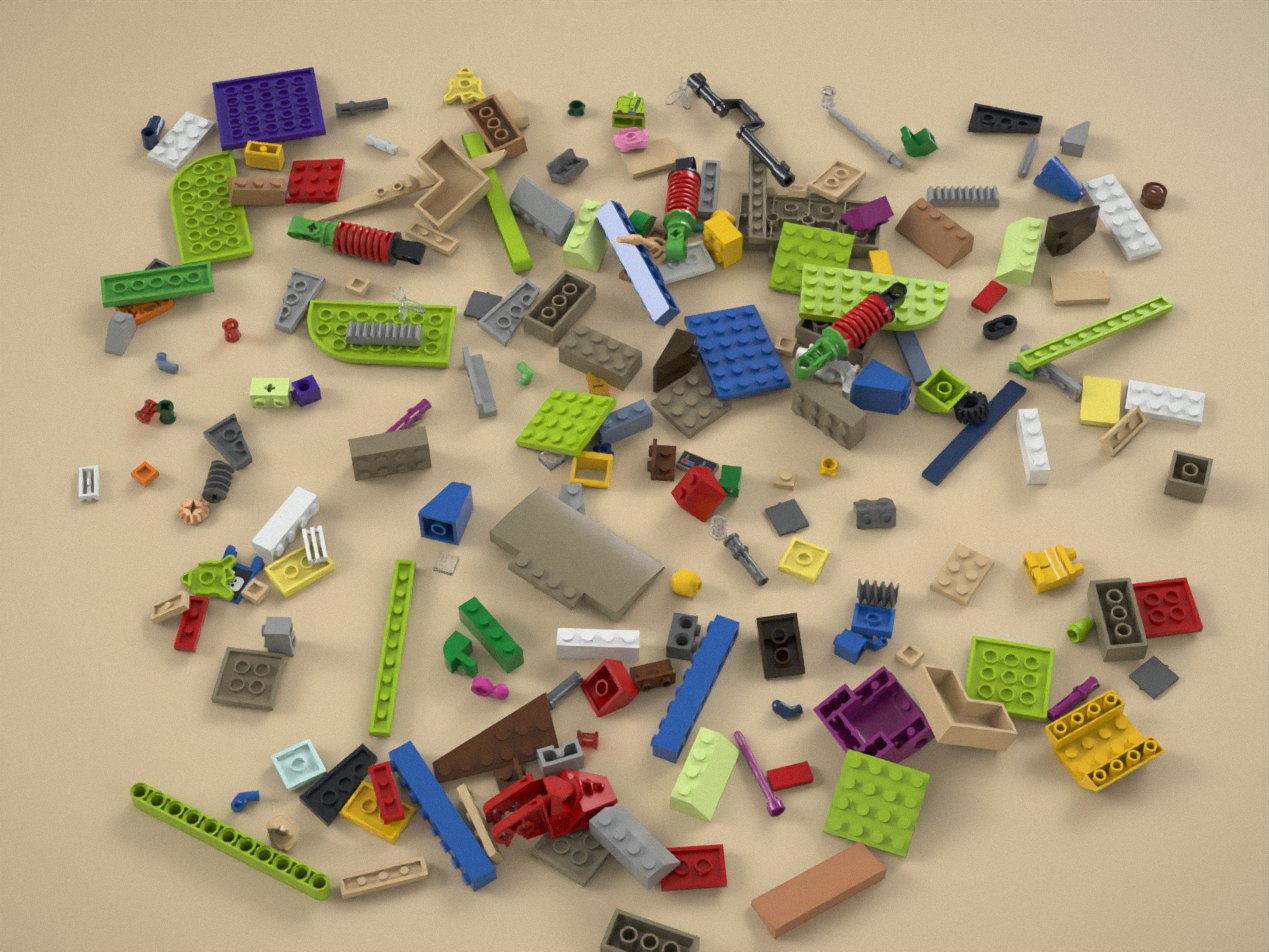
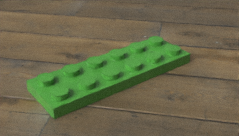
[100,261,214,308]

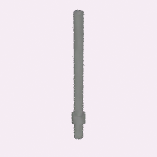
[828,107,904,169]

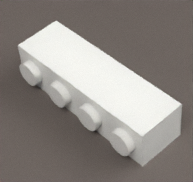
[1016,408,1050,485]
[251,486,319,562]
[556,628,640,661]

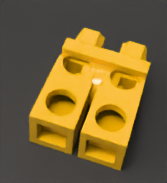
[1022,544,1084,594]

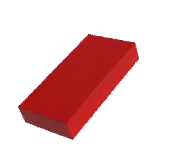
[971,280,1007,314]
[767,761,814,792]

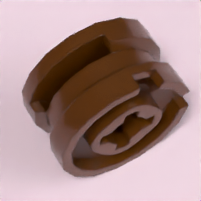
[1140,182,1167,210]

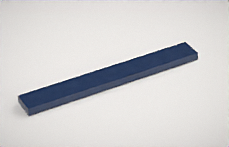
[922,380,1026,486]

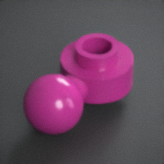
[471,677,509,700]

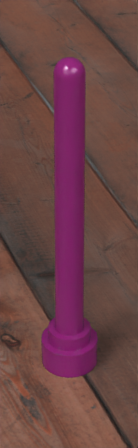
[734,731,786,817]

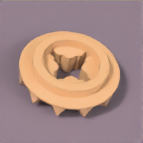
[177,496,209,524]

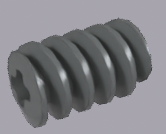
[202,460,235,504]
[856,578,899,608]

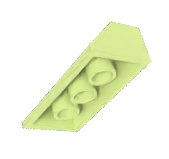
[562,199,610,272]
[994,217,1045,287]
[670,727,740,822]

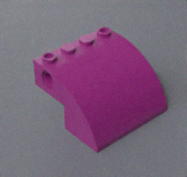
[813,666,935,764]

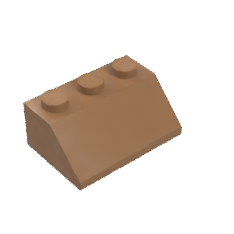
[227,177,287,206]

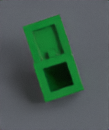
[900,126,939,157]
[629,210,657,238]
[719,465,742,498]
[443,630,478,678]

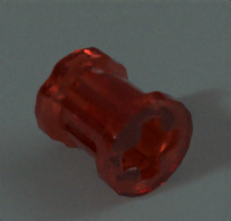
[222,318,241,343]
[135,399,158,425]
[577,730,599,750]

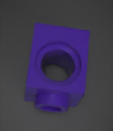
[290,375,322,407]

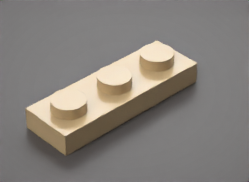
[405,220,459,256]
[1099,407,1147,456]

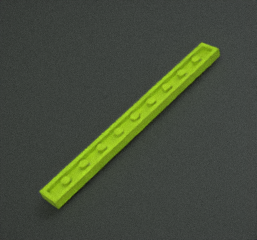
[1017,294,1174,371]
[369,560,416,737]

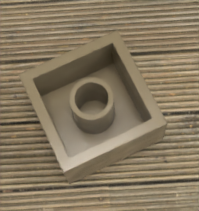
[1164,450,1213,503]

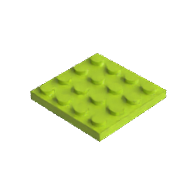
[768,222,855,295]
[515,389,617,456]
[965,635,1055,723]
[823,749,931,858]

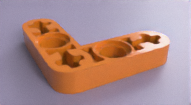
[114,298,174,326]

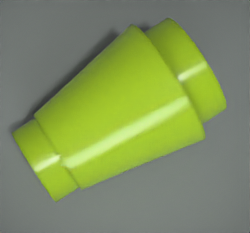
[1066,616,1095,643]

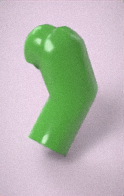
[517,362,533,386]
[1009,362,1035,379]

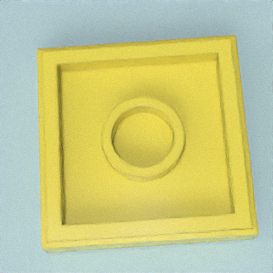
[778,537,830,584]

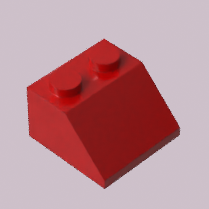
[671,465,727,523]
[580,659,640,717]

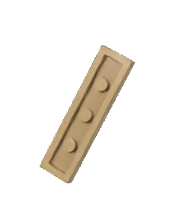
[457,783,504,864]
[338,856,429,899]

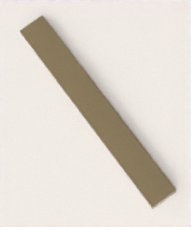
[748,148,767,244]

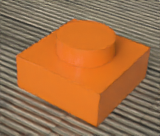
[131,461,159,487]

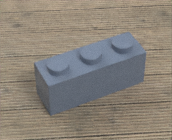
[594,399,653,445]

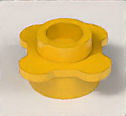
[818,457,839,477]

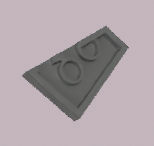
[203,413,253,471]

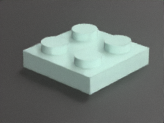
[271,739,327,793]

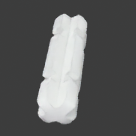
[366,134,398,155]

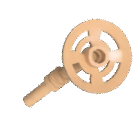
[616,234,667,266]

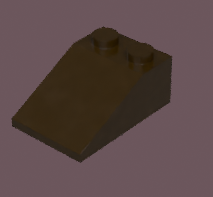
[1044,205,1100,257]
[653,328,699,393]
[755,612,806,679]

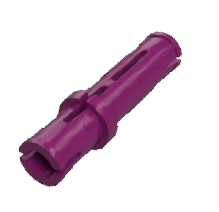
[384,398,432,433]
[1047,676,1100,722]

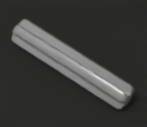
[1017,137,1039,178]

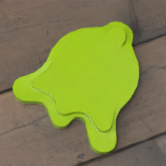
[180,555,237,601]

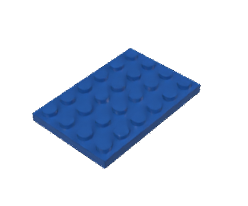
[684,304,791,401]

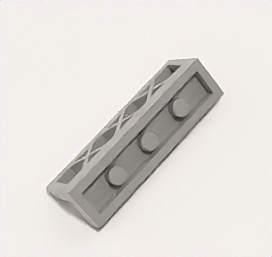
[462,347,498,419]

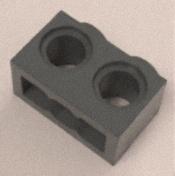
[666,612,701,661]

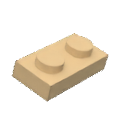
[150,590,189,624]

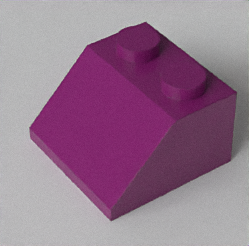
[840,195,894,232]

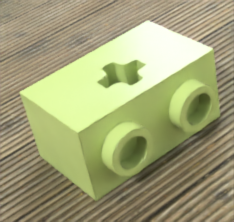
[250,378,292,408]

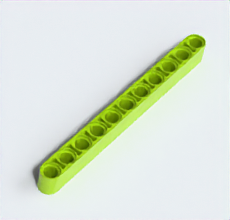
[462,131,533,273]
[130,782,331,901]

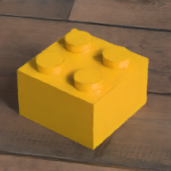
[703,213,743,269]

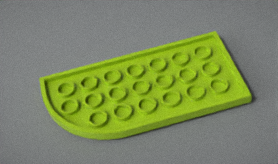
[169,150,254,265]
[799,264,949,331]
[307,300,457,368]

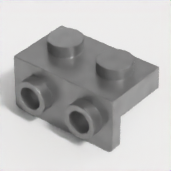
[546,148,589,184]
[853,498,896,529]

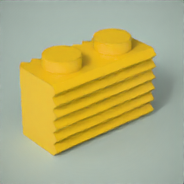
[244,140,285,170]

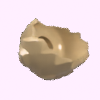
[266,815,301,852]

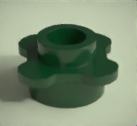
[568,100,586,116]

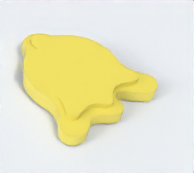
[443,67,487,104]

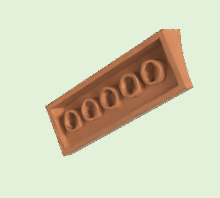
[751,841,887,939]

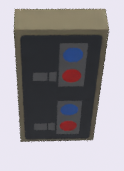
[676,450,719,475]

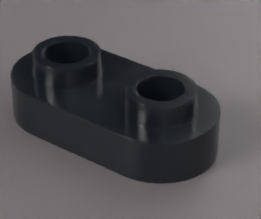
[982,314,1018,340]

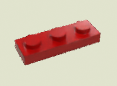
[174,595,209,652]
[368,761,405,825]

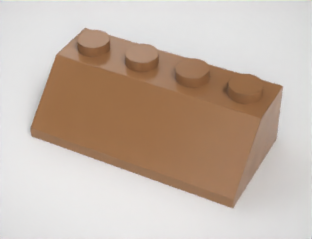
[464,94,528,159]
[895,197,974,269]

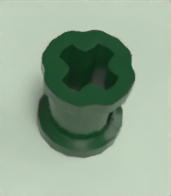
[157,400,177,424]

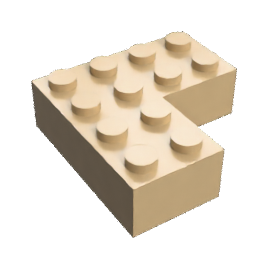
[414,135,493,233]
[908,663,1018,751]

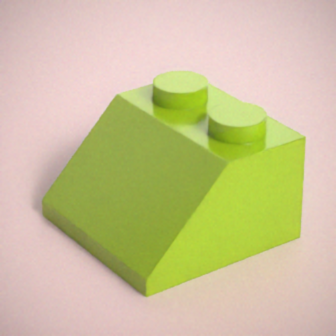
[914,365,971,413]

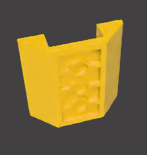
[1045,689,1165,792]

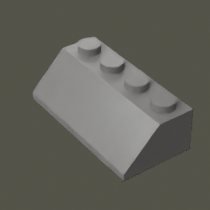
[509,175,575,247]
[589,805,680,890]

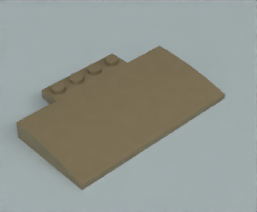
[735,192,880,263]
[490,487,665,622]

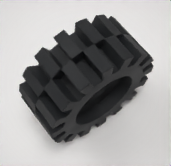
[953,391,990,425]

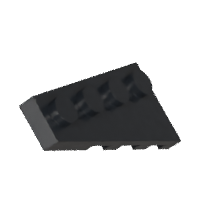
[968,103,1043,133]
[299,744,378,827]

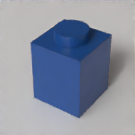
[833,628,867,665]

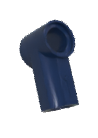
[141,115,165,150]

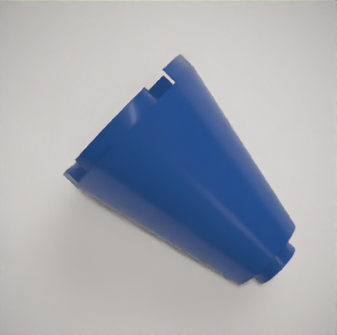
[1033,156,1084,203]

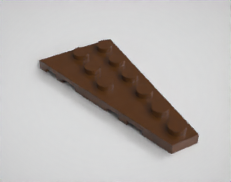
[432,693,559,783]

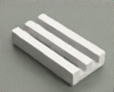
[78,465,99,502]
[302,525,328,564]

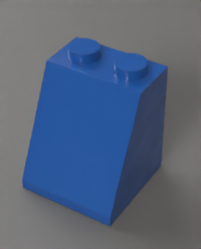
[850,359,912,415]
[418,481,474,546]

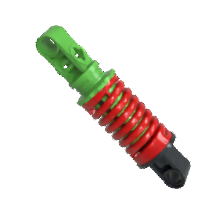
[663,156,701,262]
[287,216,426,266]
[794,282,907,380]

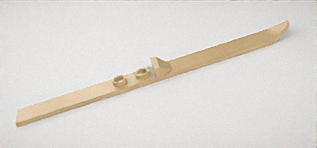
[303,149,507,222]

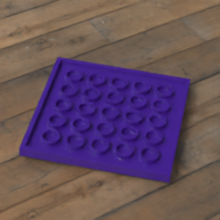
[212,67,326,151]

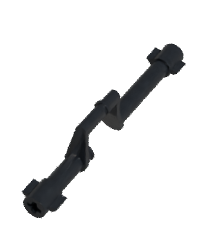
[686,72,795,187]

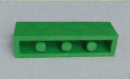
[458,596,524,674]

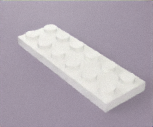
[1081,174,1162,262]

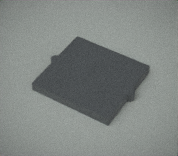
[464,290,503,320]
[765,498,809,536]
[1129,656,1179,699]

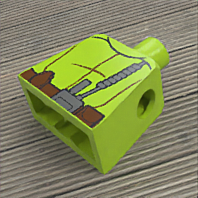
[612,92,645,129]

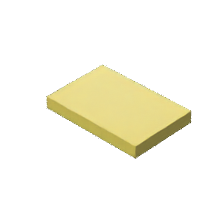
[1080,376,1121,427]
[263,541,336,599]

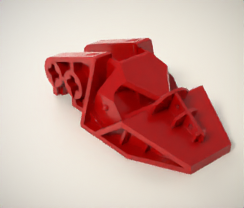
[483,768,618,847]

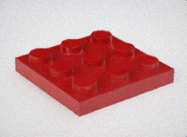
[285,159,346,204]
[1132,577,1203,639]

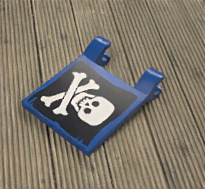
[220,545,265,605]

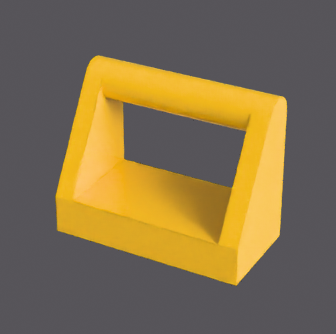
[570,451,613,489]

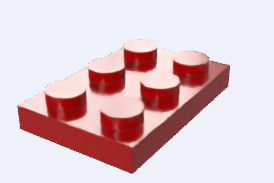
[661,844,727,892]

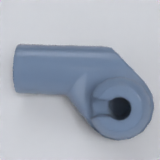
[155,352,179,373]

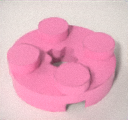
[614,127,649,152]

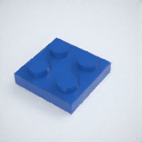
[851,603,896,639]

